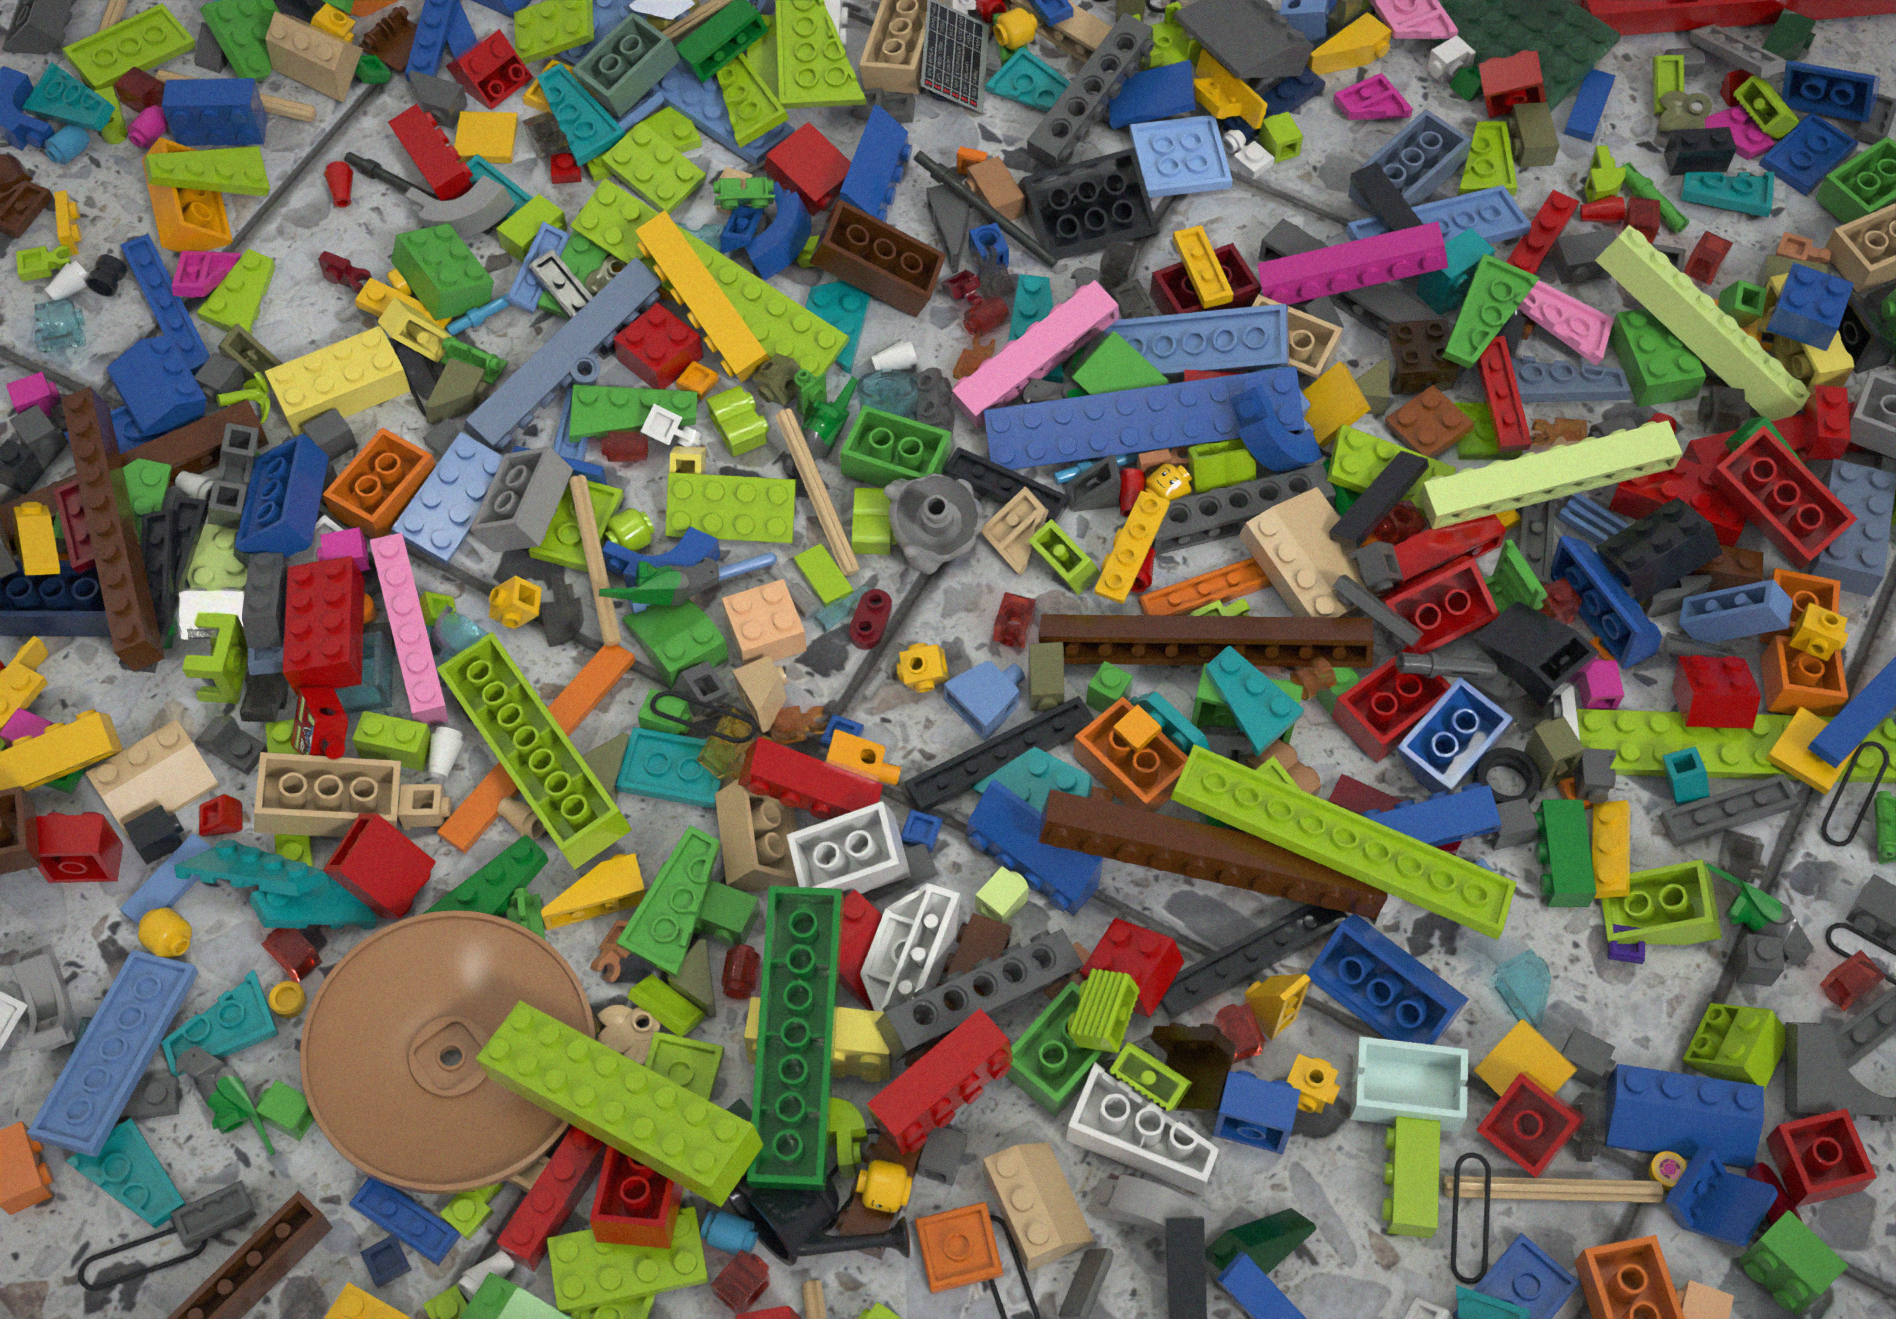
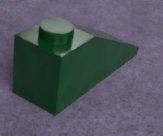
[1762,8,1816,62]
[1205,1208,1317,1296]

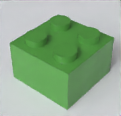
[1738,1210,1849,1316]

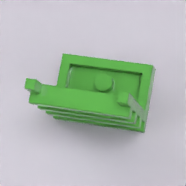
[1483,539,1547,628]

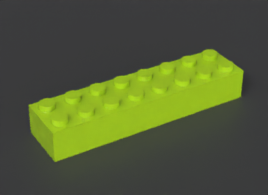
[436,631,632,870]
[475,1000,764,1207]

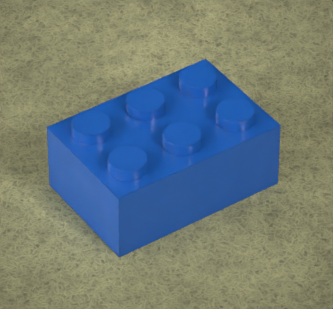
[162,78,268,146]

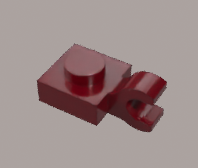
[318,251,372,294]
[940,270,983,306]

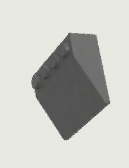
[1173,0,1314,79]

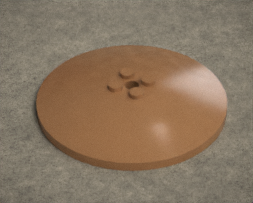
[300,910,595,1195]

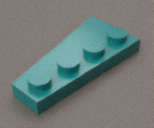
[22,61,115,132]
[537,63,626,167]
[1008,274,1064,384]
[174,839,325,896]

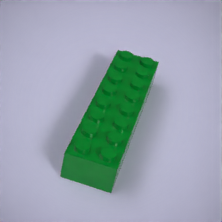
[747,886,844,1191]

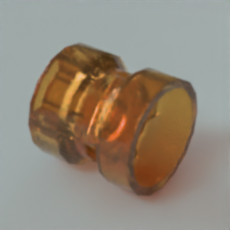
[1290,657,1337,701]

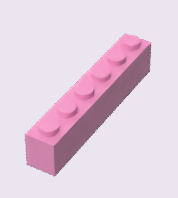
[952,280,1119,429]
[370,533,449,726]

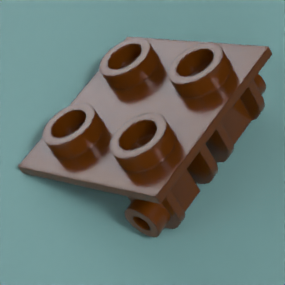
[359,6,418,73]

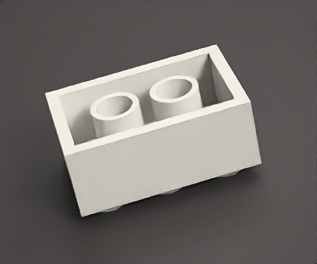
[787,801,911,898]

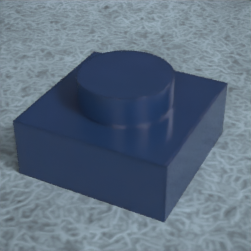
[360,1234,412,1288]

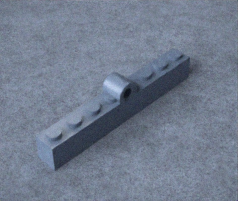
[463,257,662,451]

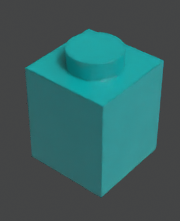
[1662,746,1710,806]

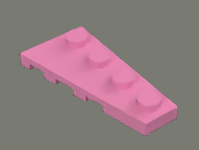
[1517,281,1614,366]

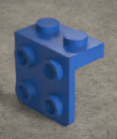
[1665,1145,1778,1247]

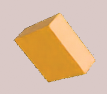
[676,361,719,401]
[1113,704,1162,753]

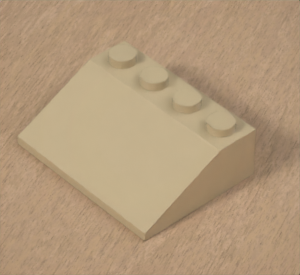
[1239,487,1390,617]

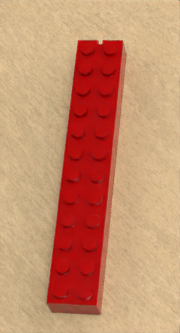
[1572,0,1896,39]

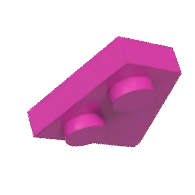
[1333,72,1413,120]
[1705,104,1775,160]
[172,251,241,298]

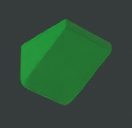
[1450,67,1483,102]

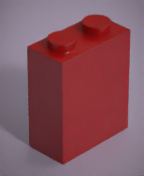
[764,122,851,216]
[323,813,436,919]

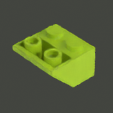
[1682,1003,1785,1091]

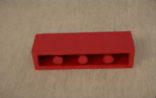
[388,104,473,201]
[1390,514,1507,592]
[738,737,883,819]
[496,1126,607,1272]

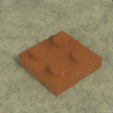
[1385,385,1474,459]

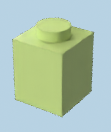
[975,866,1029,924]

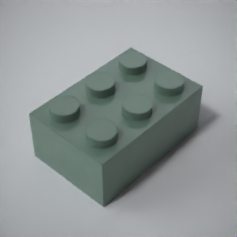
[572,12,681,118]

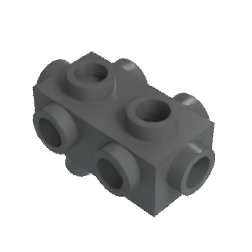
[913,367,955,435]

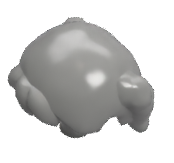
[884,473,984,575]

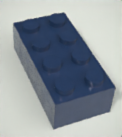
[0,560,111,637]

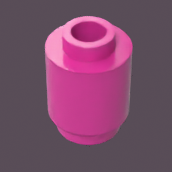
[127,105,168,148]

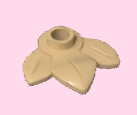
[597,1005,660,1066]

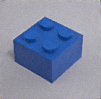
[1766,262,1854,351]
[1212,1071,1301,1155]

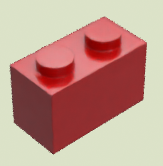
[1804,385,1851,460]

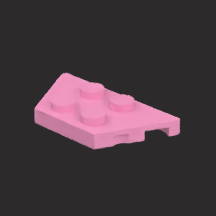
[1369,0,1458,39]

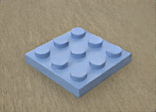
[1129,115,1233,198]

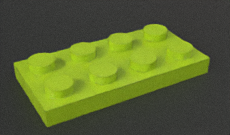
[62,3,196,91]
[1326,424,1456,519]
[665,472,796,543]
[547,1206,709,1314]

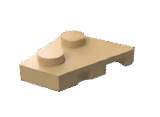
[981,486,1049,575]

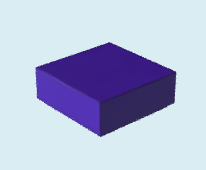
[1608,924,1645,964]

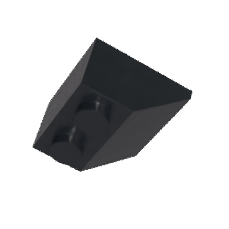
[1838,291,1896,374]

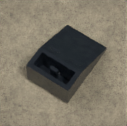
[1471,601,1600,708]

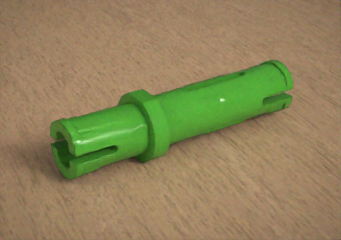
[1621,162,1690,234]

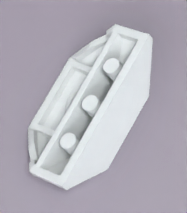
[860,883,961,1020]

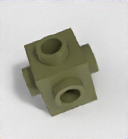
[752,353,800,406]

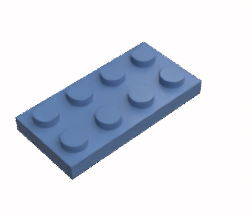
[391,432,504,566]

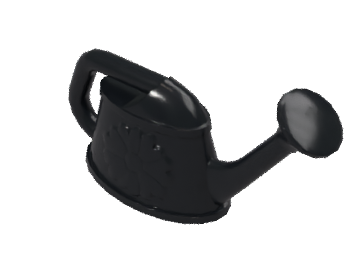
[728,1170,910,1267]

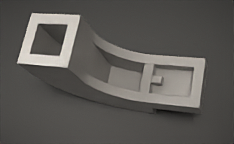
[405,175,515,238]
[12,944,76,1053]
[1087,1174,1225,1249]

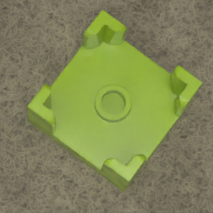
[1133,1,1202,71]
[182,611,248,704]

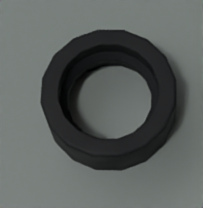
[1472,747,1541,804]

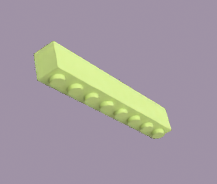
[1595,225,1811,421]
[1420,420,1682,530]

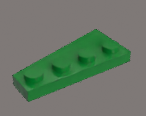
[422,835,549,917]

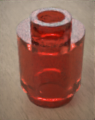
[963,296,1009,338]
[601,431,648,463]
[721,944,761,1000]

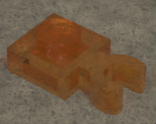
[953,334,995,380]
[1531,417,1587,445]
[770,705,827,745]

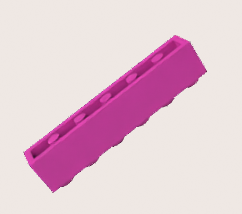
[1257,221,1448,305]

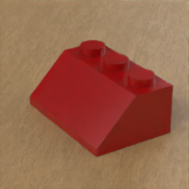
[1378,555,1500,655]

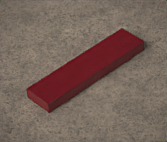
[1328,774,1462,855]

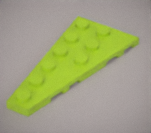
[775,0,866,109]

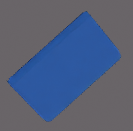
[721,205,764,253]

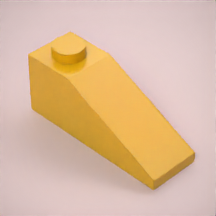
[1307,12,1392,75]
[13,502,60,576]
[541,853,646,930]
[1242,974,1311,1041]

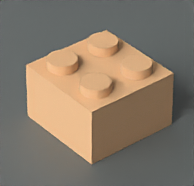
[722,579,806,666]

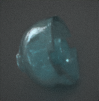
[857,369,919,418]
[432,604,489,661]

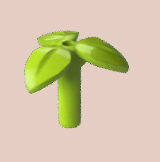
[216,371,270,424]

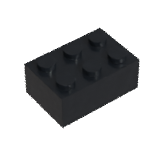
[1595,497,1723,604]

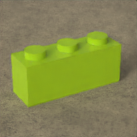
[1381,1116,1441,1239]

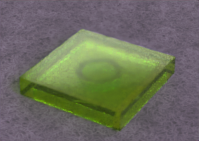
[1454,403,1522,460]

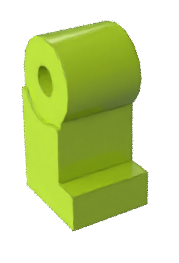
[94,86,128,145]

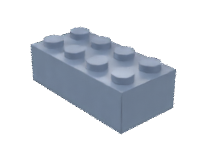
[1348,109,1472,216]
[1808,459,1896,597]

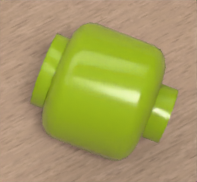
[605,508,655,552]

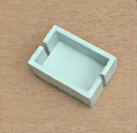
[1350,1036,1468,1133]

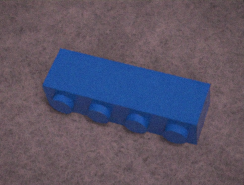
[1360,782,1502,847]

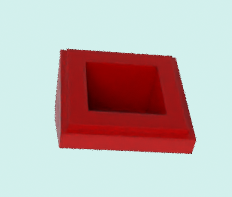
[1719,69,1754,107]
[199,794,243,837]

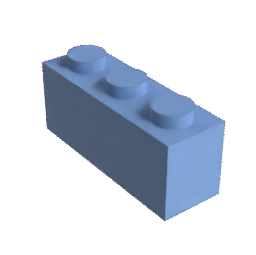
[1679,579,1793,643]

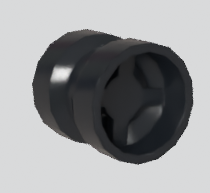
[86,254,127,297]

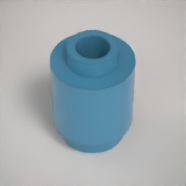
[45,125,90,165]
[700,1210,758,1258]

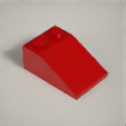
[839,889,882,1011]

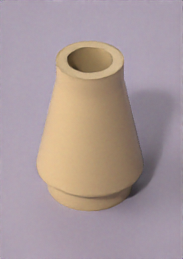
[497,797,546,839]

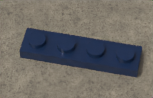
[1223,66,1326,144]

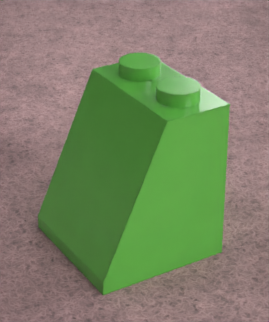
[1069,331,1169,395]

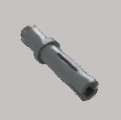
[1396,652,1497,681]

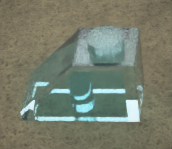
[1490,948,1552,1031]

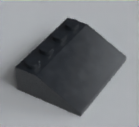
[1017,148,1159,260]

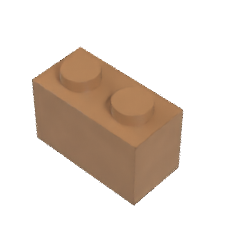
[964,156,1025,224]

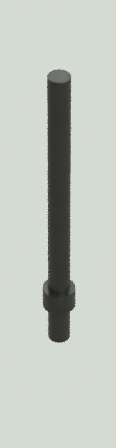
[913,150,1059,269]
[344,151,493,235]

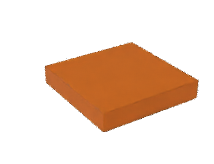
[914,1201,1004,1294]

